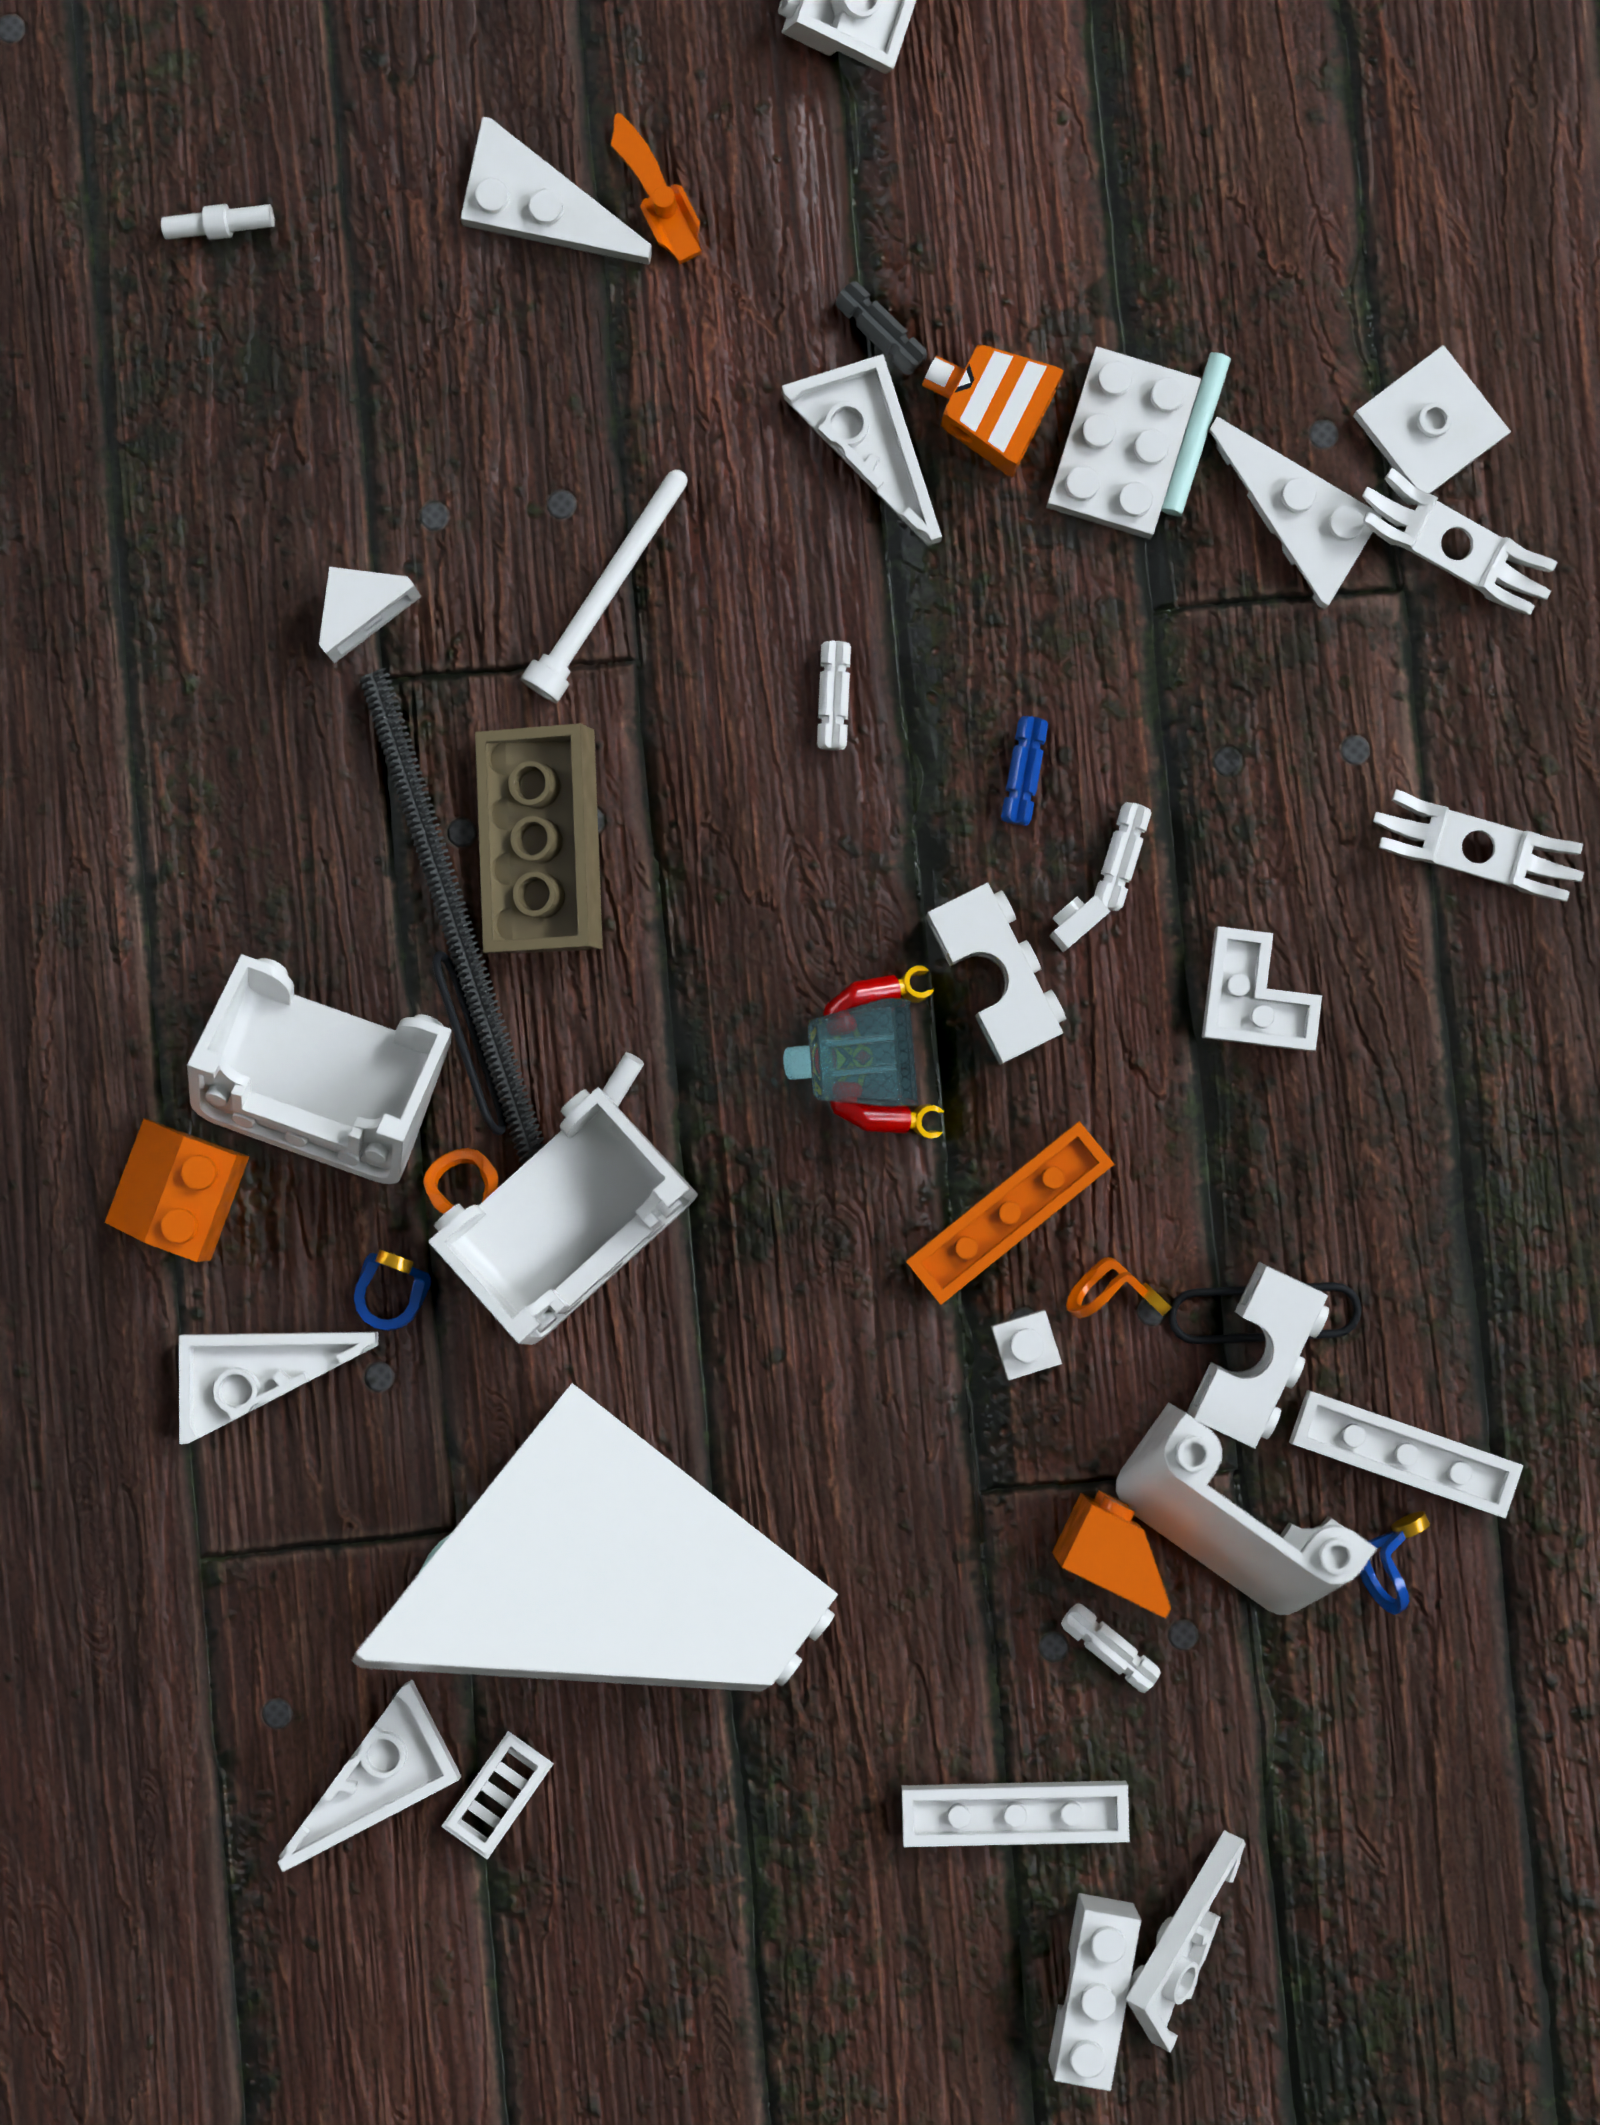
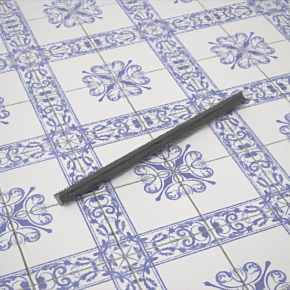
[359,668,546,1167]

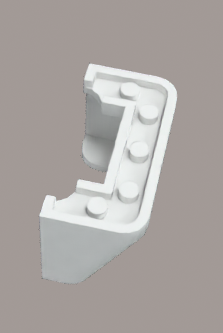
[187,954,452,1184]
[428,1087,698,1345]
[1116,1402,1377,1615]

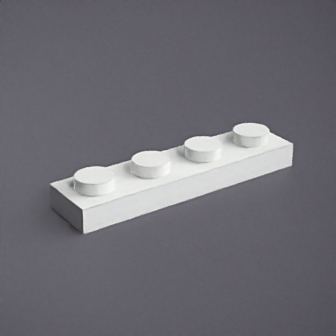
[1289,1390,1524,1519]
[901,1780,1130,1847]

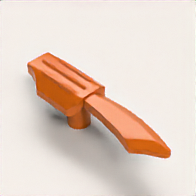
[611,113,702,265]

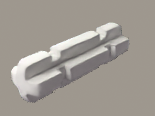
[817,640,851,750]
[1094,802,1151,911]
[1061,1603,1161,1693]

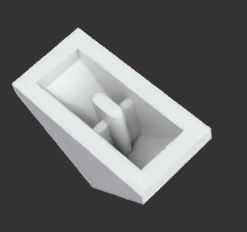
[319,567,422,663]

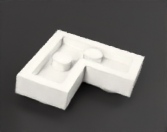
[1202,926,1322,1052]

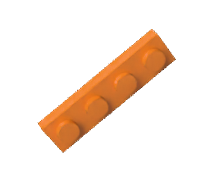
[905,1121,1115,1305]

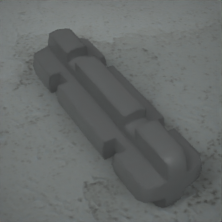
[836,281,928,375]

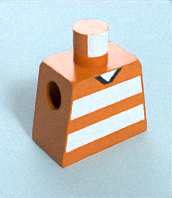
[922,345,1064,478]

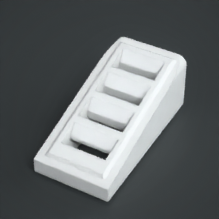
[441,1731,554,1860]

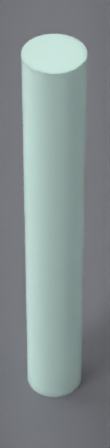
[1161,352,1231,517]

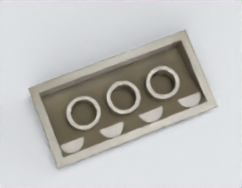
[475,723,603,953]

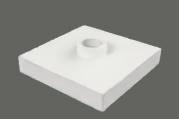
[1353,345,1511,494]

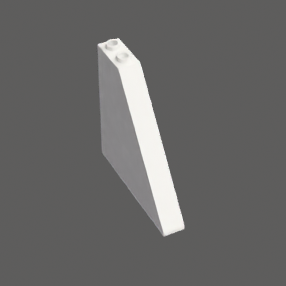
[351,1383,838,1692]

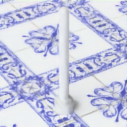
[520,470,687,703]

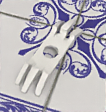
[1362,468,1557,615]
[1373,789,1584,902]

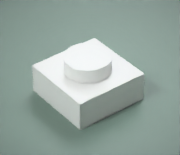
[1049,895,1111,952]
[991,1309,1062,1380]

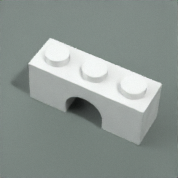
[925,883,1066,1065]
[1187,1262,1329,1448]
[1048,1893,1141,2091]

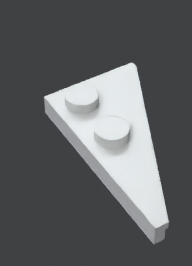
[460,117,652,265]
[782,354,942,546]
[1209,416,1382,610]
[179,1331,378,1444]
[278,1679,461,1872]
[1125,1830,1246,2052]

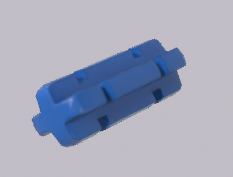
[1001,716,1048,826]

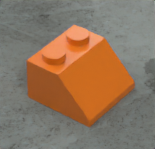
[105,1118,250,1262]
[1052,1490,1171,1618]

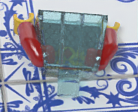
[783,965,944,1139]

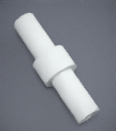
[161,204,274,240]

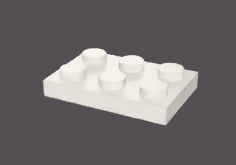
[1046,346,1202,540]

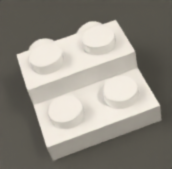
[778,0,916,74]

